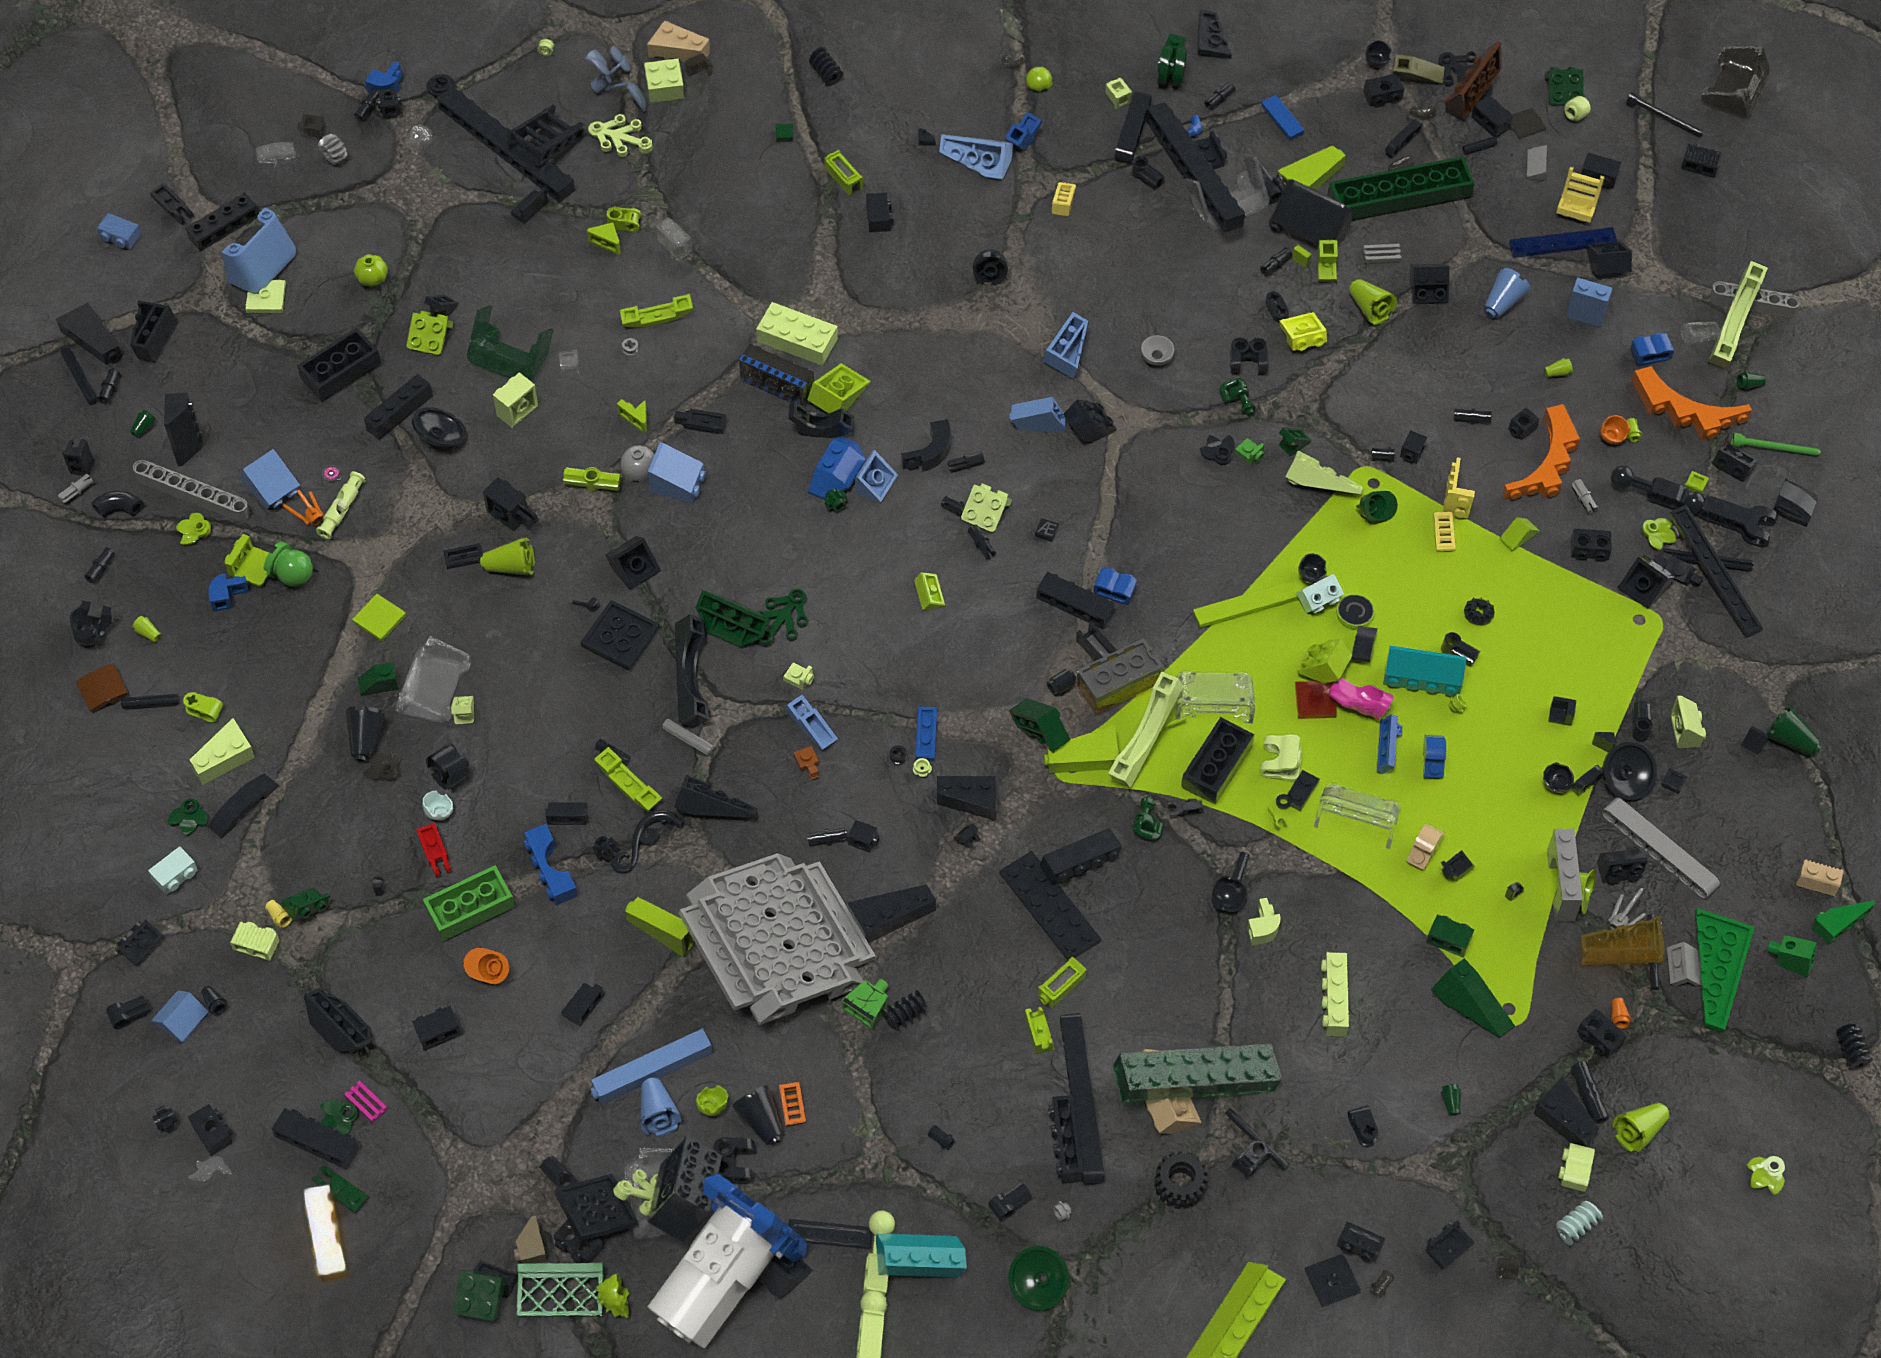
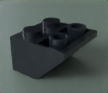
[1410,264,1449,303]
[1063,399,1117,443]
[1597,849,1648,884]

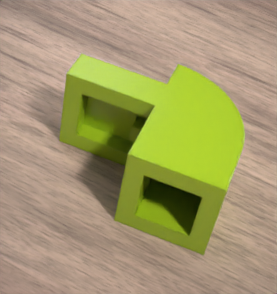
[1317,240,1338,282]

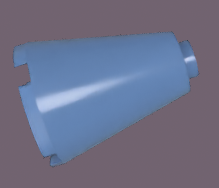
[1484,268,1530,318]
[640,1077,681,1136]

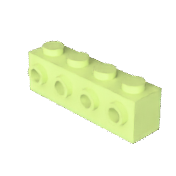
[1321,952,1349,1037]

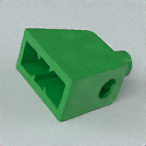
[1767,936,1817,978]

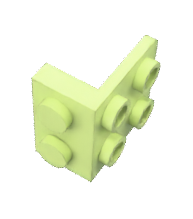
[961,483,1012,532]

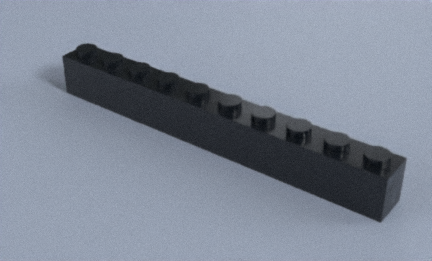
[437,86,575,203]
[1146,102,1246,233]

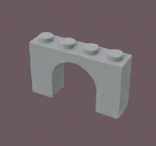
[1547,829,1583,922]

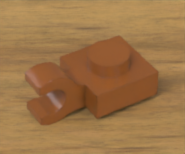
[794,746,819,781]

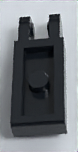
[150,183,194,225]

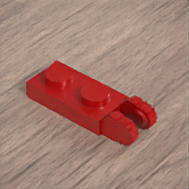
[416,823,452,877]

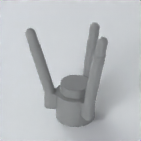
[1608,888,1646,934]

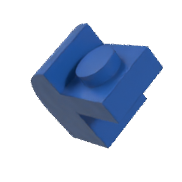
[365,61,403,94]
[1005,112,1043,149]
[208,573,249,612]
[1423,735,1446,778]

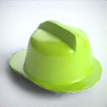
[1579,870,1597,914]

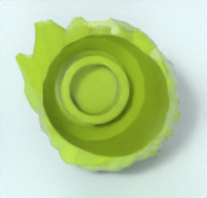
[596,1274,629,1318]

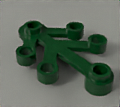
[757,588,808,646]

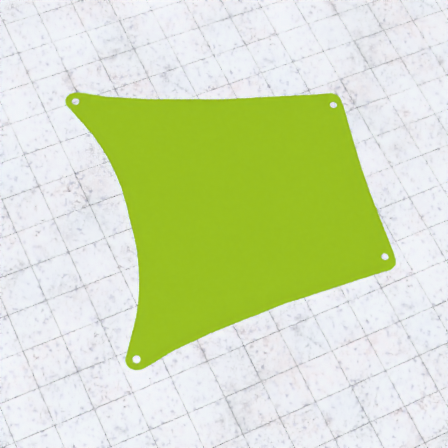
[1055,466,1663,1026]

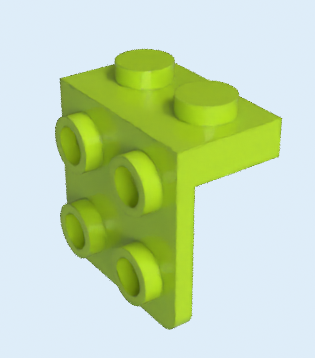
[406,311,453,355]
[224,534,269,587]

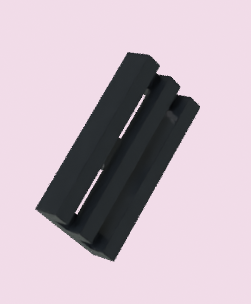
[443,543,483,569]

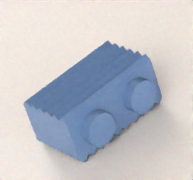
[97,213,142,250]

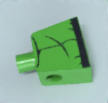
[842,979,889,1030]

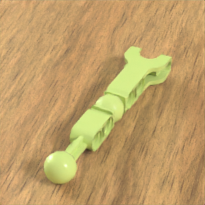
[856,1211,895,1358]

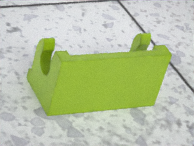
[1024,1007,1055,1055]

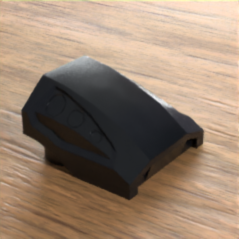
[1773,478,1819,527]

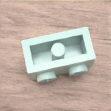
[1296,574,1344,613]
[148,846,198,895]

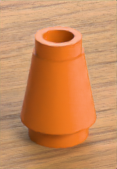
[1611,998,1631,1029]

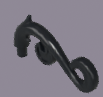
[611,810,684,874]

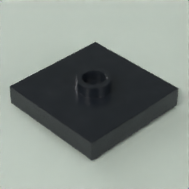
[1304,1253,1361,1307]

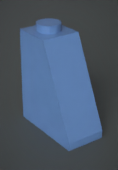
[1009,397,1066,432]

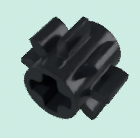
[592,836,618,860]
[152,1105,177,1132]

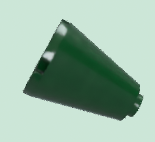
[1766,705,1821,756]

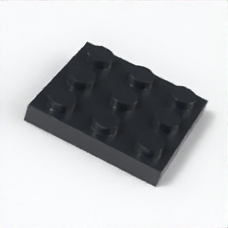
[581,600,660,670]
[554,1174,638,1242]

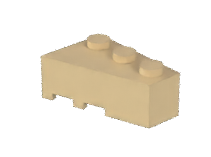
[647,21,710,64]

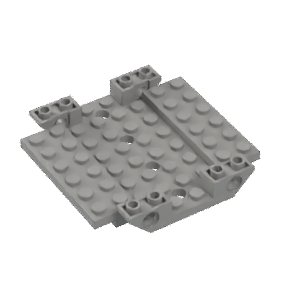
[679,853,876,1025]

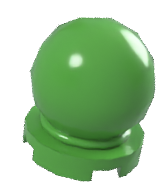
[264,541,313,587]

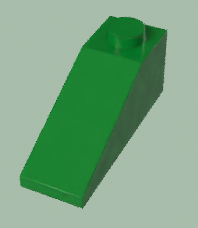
[1812,901,1876,945]

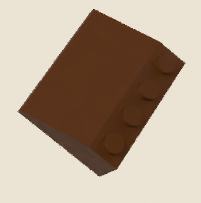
[1445,41,1502,121]

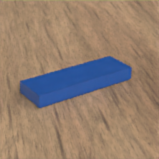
[1261,95,1304,141]
[915,707,937,761]

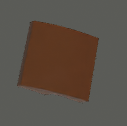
[76,663,129,713]

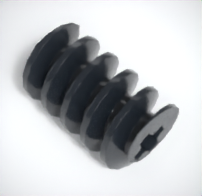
[809,47,843,85]
[881,990,926,1030]
[1836,1024,1873,1070]

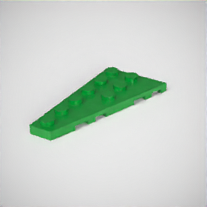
[1695,908,1755,1033]

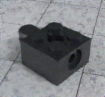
[483,477,539,531]

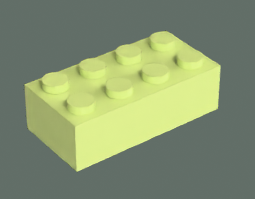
[756,302,838,366]

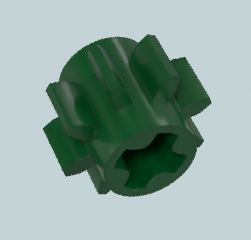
[824,488,847,512]

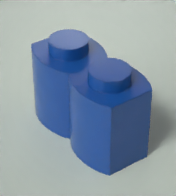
[1630,333,1674,365]
[1093,568,1137,605]

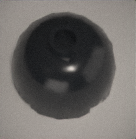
[973,249,1008,285]

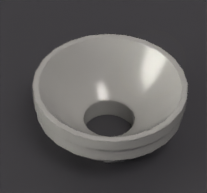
[1141,335,1174,365]

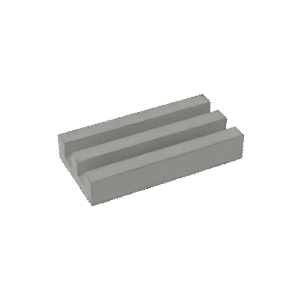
[1363,244,1401,263]

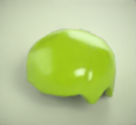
[1025,67,1053,93]
[695,1085,729,1116]

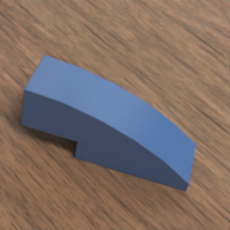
[785,695,838,750]

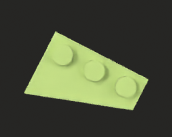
[190,718,255,785]

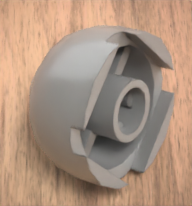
[621,445,654,483]

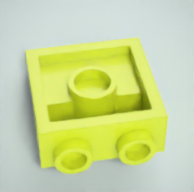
[1280,312,1327,351]

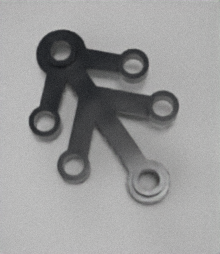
[1438,51,1493,97]

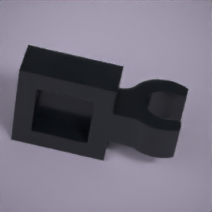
[1168,799,1203,817]

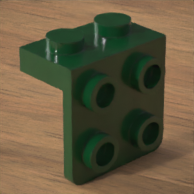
[1545,67,1584,105]

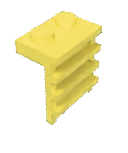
[1556,167,1604,223]
[1443,457,1475,518]

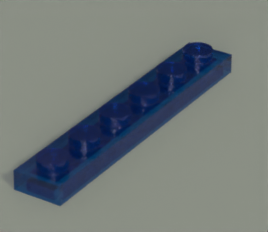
[1509,227,1617,258]

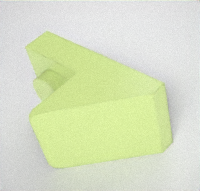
[451,696,474,724]

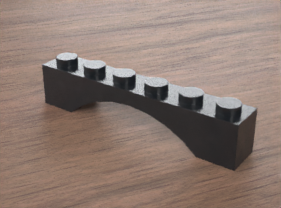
[675,614,709,728]

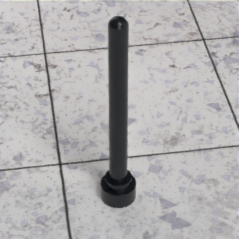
[1626,91,1703,137]

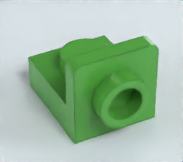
[1235,438,1265,466]

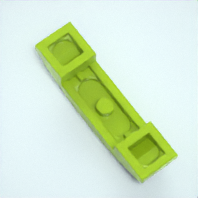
[620,294,693,327]
[594,747,662,812]

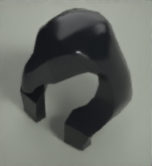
[69,600,112,646]

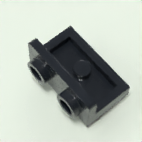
[1426,1219,1474,1270]
[1337,1221,1386,1263]

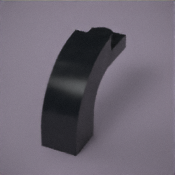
[788,401,854,438]
[901,419,951,472]

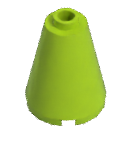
[1349,279,1397,325]
[480,537,535,575]
[1612,1103,1669,1152]

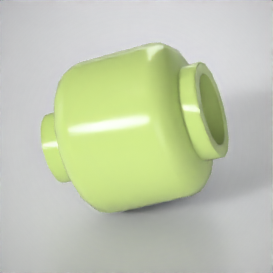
[1564,96,1591,122]

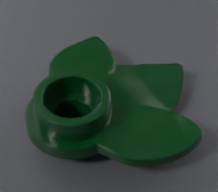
[168,799,208,836]
[320,1099,358,1135]

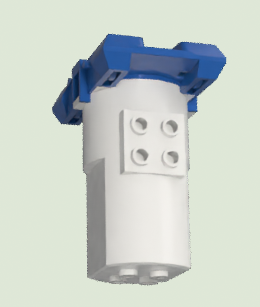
[648,1174,807,1349]

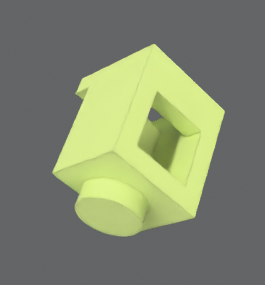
[1105,78,1132,109]

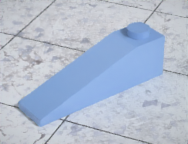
[939,134,1013,179]

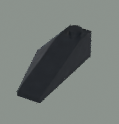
[674,775,757,818]

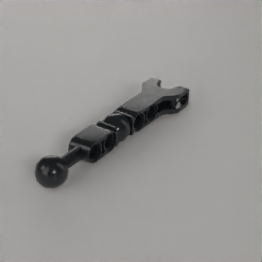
[1611,465,1778,548]

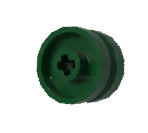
[1157,46,1187,87]

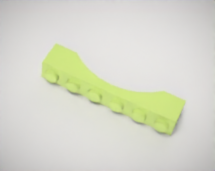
[1708,261,1768,369]
[1108,672,1184,788]

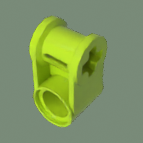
[607,207,641,232]
[183,692,223,723]

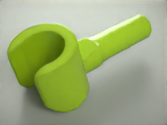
[1268,806,1287,830]

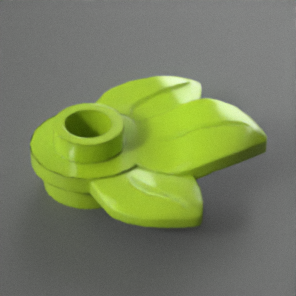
[176,513,211,545]
[1642,518,1676,550]
[1747,1156,1785,1195]

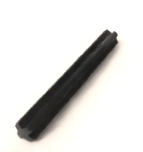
[1661,548,1754,570]

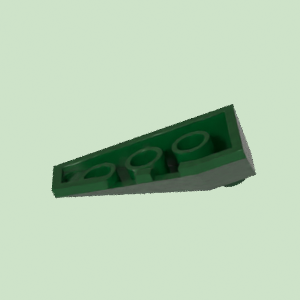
[1431,958,1515,1038]

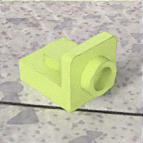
[783,663,814,690]

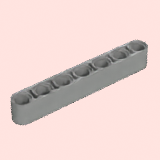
[133,460,250,522]
[1602,798,1720,899]

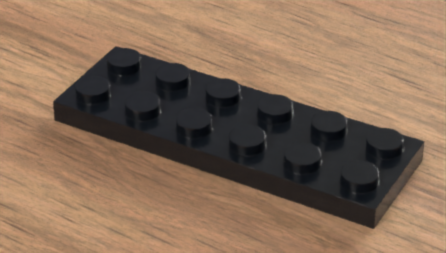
[999,851,1101,961]

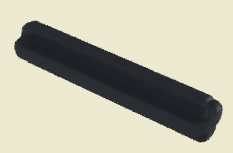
[121,694,179,709]

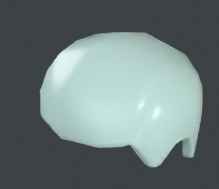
[423,790,453,821]

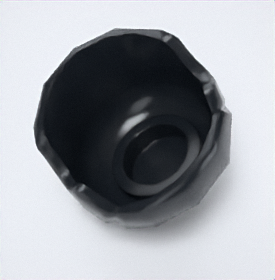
[1365,40,1392,68]
[1298,553,1327,584]
[1543,762,1574,793]

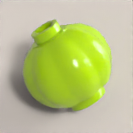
[354,254,388,287]

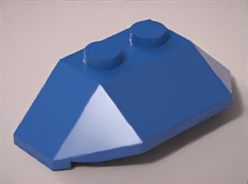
[808,436,866,500]

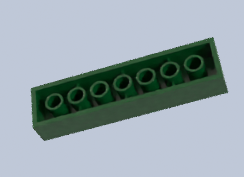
[1327,156,1475,220]

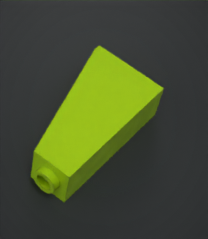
[1277,145,1346,190]
[1044,726,1119,773]
[625,897,695,958]

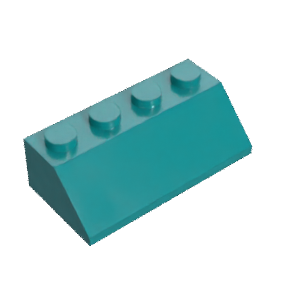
[1383,645,1467,696]
[875,1233,967,1277]

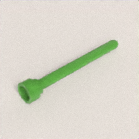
[1731,433,1821,456]

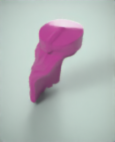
[1329,678,1393,720]

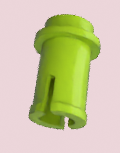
[1627,418,1642,442]

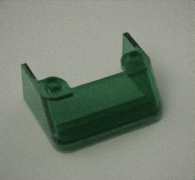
[467,305,554,381]

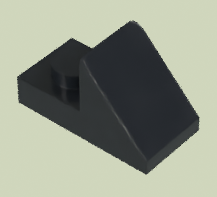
[424,295,459,317]

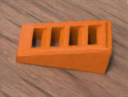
[778,1082,806,1126]

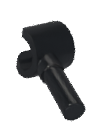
[572,597,600,612]

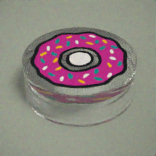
[322,465,342,484]

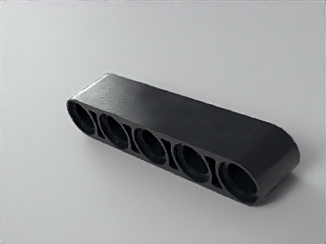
[1114,91,1152,163]

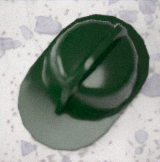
[1356,491,1398,521]

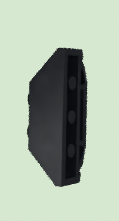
[304,988,371,1051]

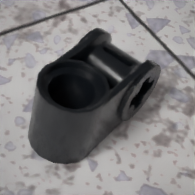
[1347,1105,1378,1148]
[1232,1139,1270,1179]

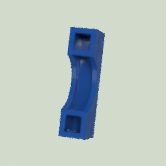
[523,824,578,905]

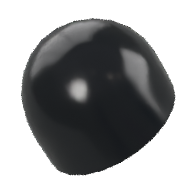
[1212,876,1247,912]

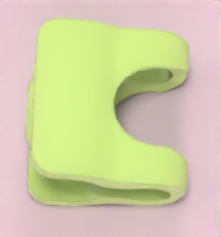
[1260,734,1302,781]

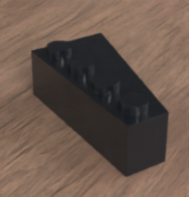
[847,884,936,943]

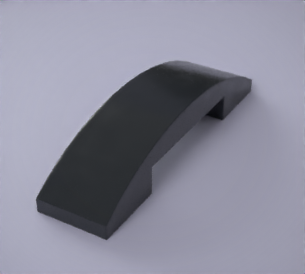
[208,773,279,838]

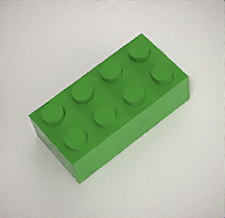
[423,865,515,941]

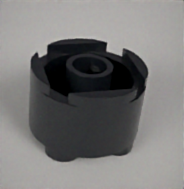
[426,743,469,790]

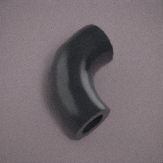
[91,491,144,517]

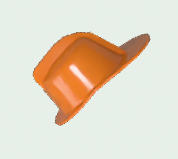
[463,948,509,984]

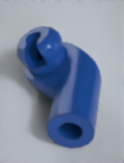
[1186,115,1202,138]

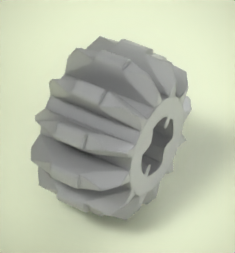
[318,134,347,165]

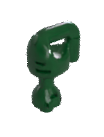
[1219,377,1256,416]
[1133,796,1164,841]

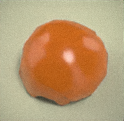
[1600,415,1630,445]

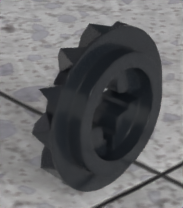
[427,74,455,97]
[1464,597,1495,625]

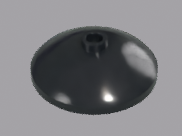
[412,407,466,448]
[1602,742,1657,800]

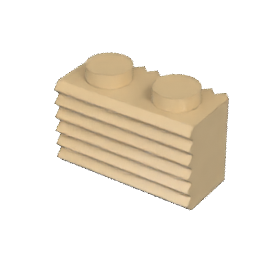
[1796,859,1843,896]

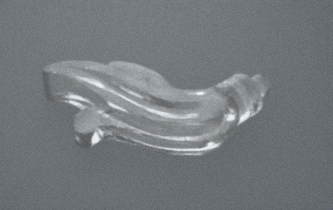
[188,1156,232,1182]

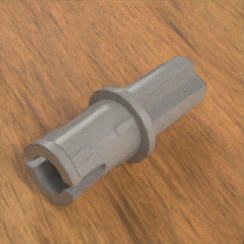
[58,474,94,503]
[1572,479,1599,514]

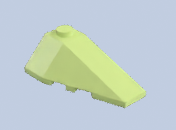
[1285,451,1363,494]

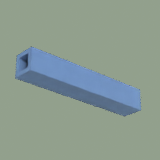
[590,1029,712,1105]

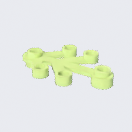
[589,114,653,157]
[613,1169,658,1216]

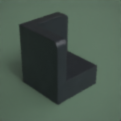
[1548,696,1577,726]

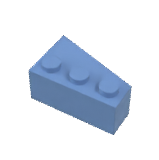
[1043,312,1088,379]

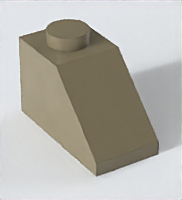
[514,1215,547,1264]

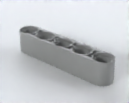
[1709,282,1801,318]

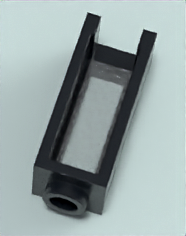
[1076,622,1117,661]

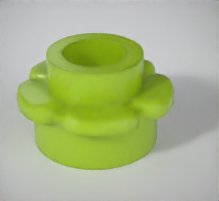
[1449,694,1467,712]

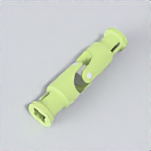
[316,471,366,539]

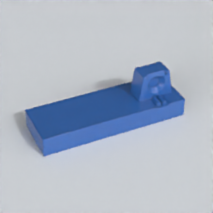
[1377,714,1403,774]

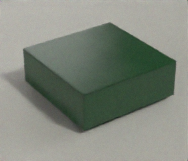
[776,124,793,141]

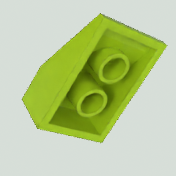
[807,363,871,413]

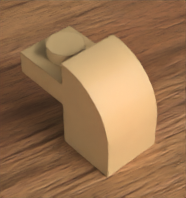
[1406,824,1445,870]

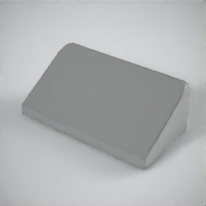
[1526,146,1547,180]

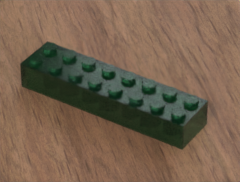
[1113,1044,1282,1102]

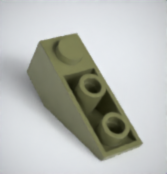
[1391,54,1444,84]

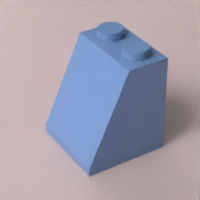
[1566,277,1612,327]
[648,442,706,503]
[240,449,300,509]

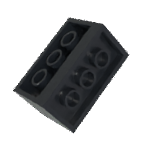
[647,1136,722,1242]

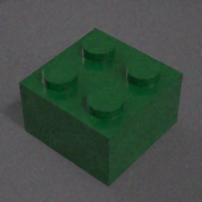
[452,1270,506,1321]

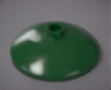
[1008,1246,1070,1310]

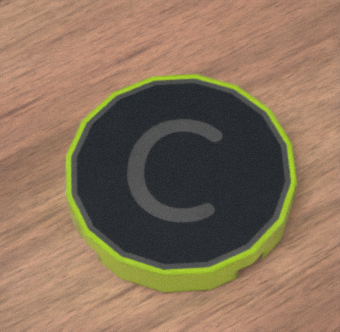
[1336,594,1375,629]

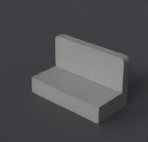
[1667,942,1701,986]

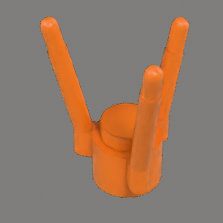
[282,490,324,526]

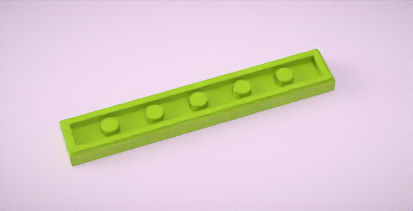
[1193,579,1303,628]

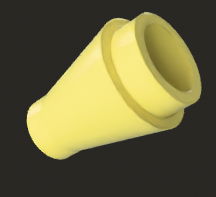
[265,900,292,928]

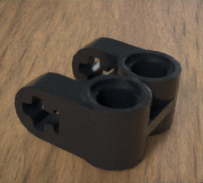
[1230,337,1268,373]
[713,1137,755,1184]

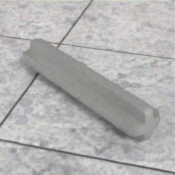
[662,719,713,755]

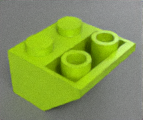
[1297,638,1352,684]

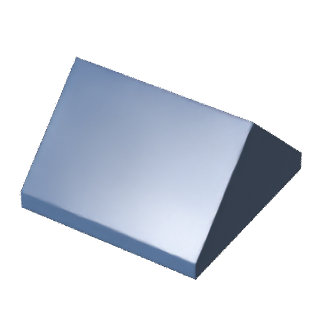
[855,450,898,503]
[151,991,209,1043]

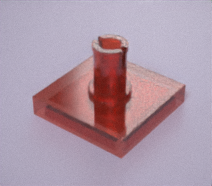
[1294,681,1337,719]

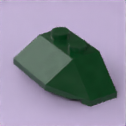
[695,590,770,647]

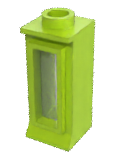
[824,150,863,196]
[1038,957,1087,1008]

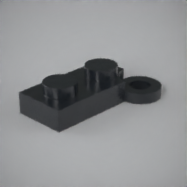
[1276,770,1320,812]

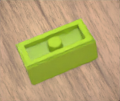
[914,572,945,610]

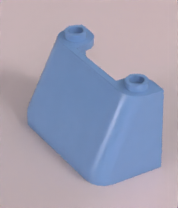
[221,208,296,293]

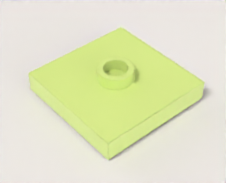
[246,280,286,313]

